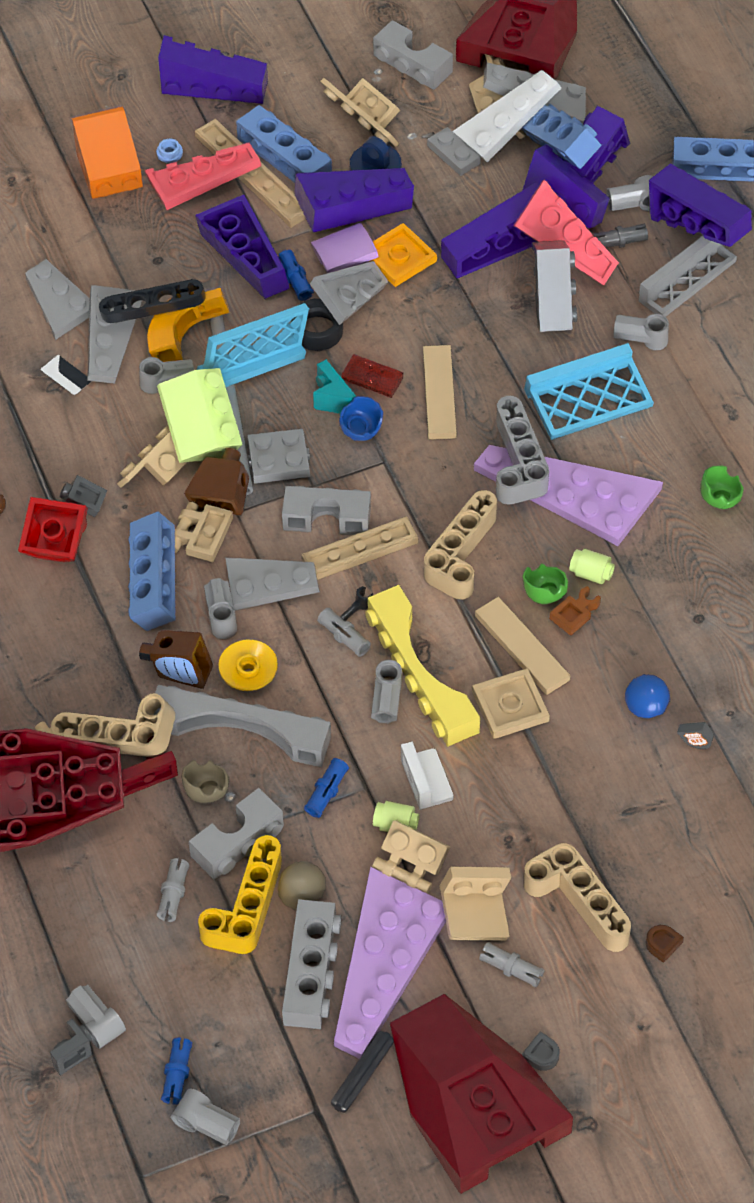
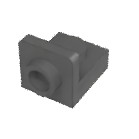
[59,475,108,517]
[50,1019,93,1076]

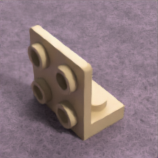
[440,867,511,941]

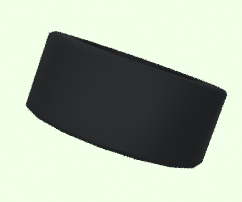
[291,298,343,351]

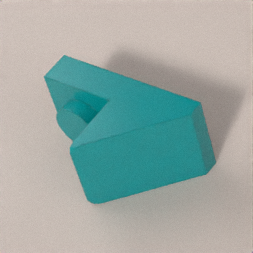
[313,359,356,413]

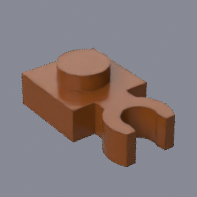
[549,586,601,636]

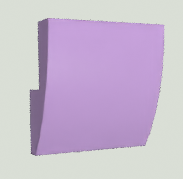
[311,223,379,273]

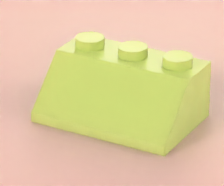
[157,368,243,463]

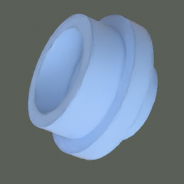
[156,139,183,163]

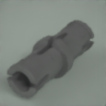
[592,223,648,248]

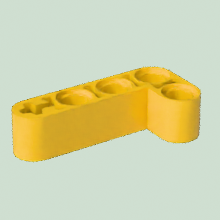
[198,835,282,954]

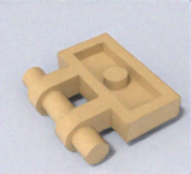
[175,502,233,562]
[372,820,451,894]

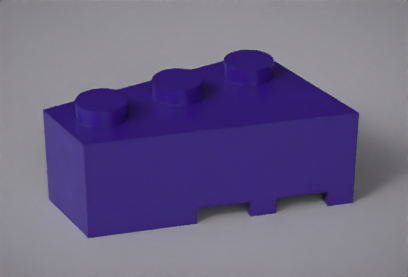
[522,144,610,228]

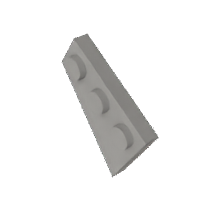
[25,259,90,340]
[310,261,388,325]
[225,557,320,611]

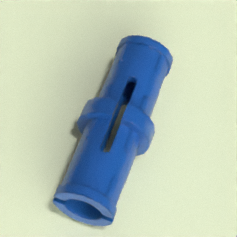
[278,249,314,301]
[304,758,349,818]
[161,1037,193,1105]

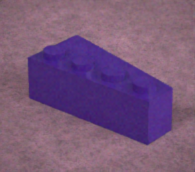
[158,35,268,104]
[649,163,752,247]
[294,168,414,233]
[441,182,539,279]
[195,194,290,299]

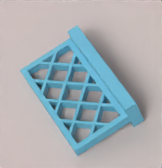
[197,303,309,387]
[524,343,654,440]

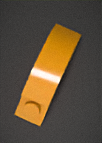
[147,288,230,362]

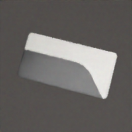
[41,355,92,395]

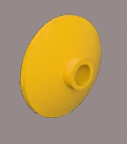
[219,640,278,691]

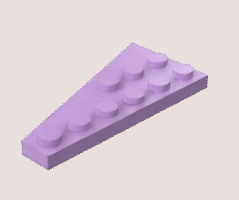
[474,445,663,546]
[334,867,446,1059]

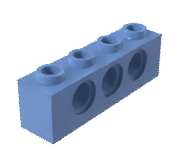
[521,104,601,169]
[236,105,332,183]
[672,137,754,182]
[128,511,175,631]

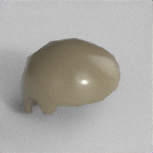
[181,760,229,803]
[278,861,326,910]

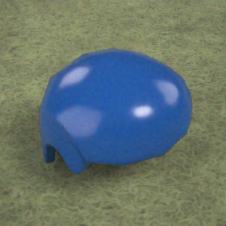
[339,396,383,441]
[625,674,670,718]

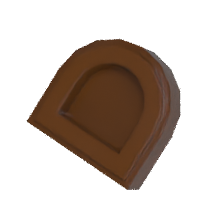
[646,924,684,963]

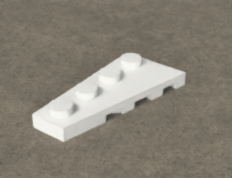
[453,70,561,162]

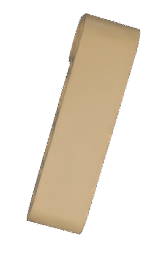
[424,490,497,599]
[51,693,175,757]
[524,843,631,952]

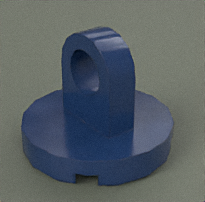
[350,136,402,171]

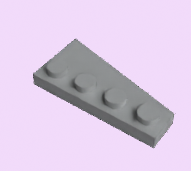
[483,62,586,124]
[87,285,142,384]

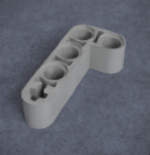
[496,396,549,505]

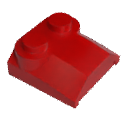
[18,497,88,562]

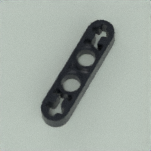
[99,279,206,323]

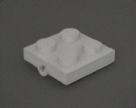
[247,429,310,483]

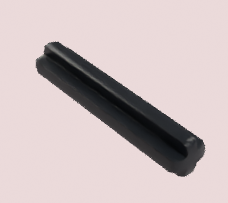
[331,1031,394,1113]

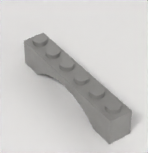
[154,685,331,767]

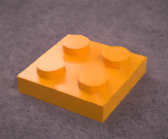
[368,223,437,287]

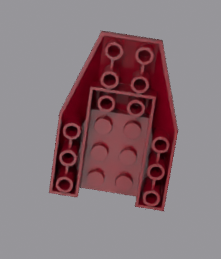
[456,0,577,80]
[0,728,124,852]
[390,994,573,1194]

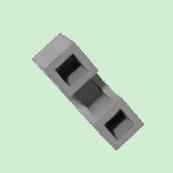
[373,20,453,90]
[282,486,371,535]
[189,788,284,880]

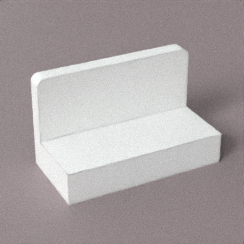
[401,742,453,809]

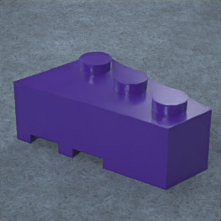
[558,105,630,183]

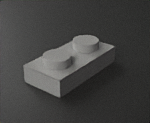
[427,127,481,176]

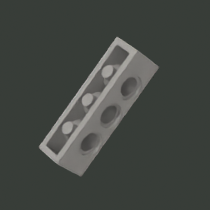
[282,899,341,1029]

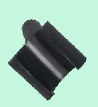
[340,586,373,621]

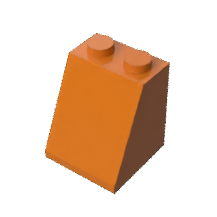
[72,106,143,199]

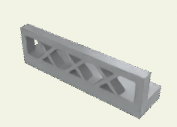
[639,236,737,317]

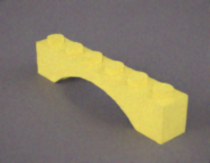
[365,585,480,747]

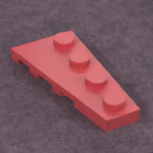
[144,143,262,210]
[513,180,619,285]

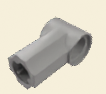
[606,175,653,211]
[613,314,669,350]
[139,357,194,394]
[204,578,237,639]
[371,660,402,724]
[66,985,126,1049]
[171,1089,240,1145]

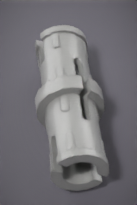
[317,608,371,657]
[156,858,190,922]
[479,942,544,988]

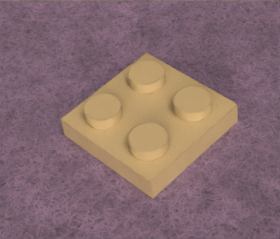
[472,668,550,739]

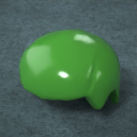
[700,466,744,509]
[522,564,568,604]

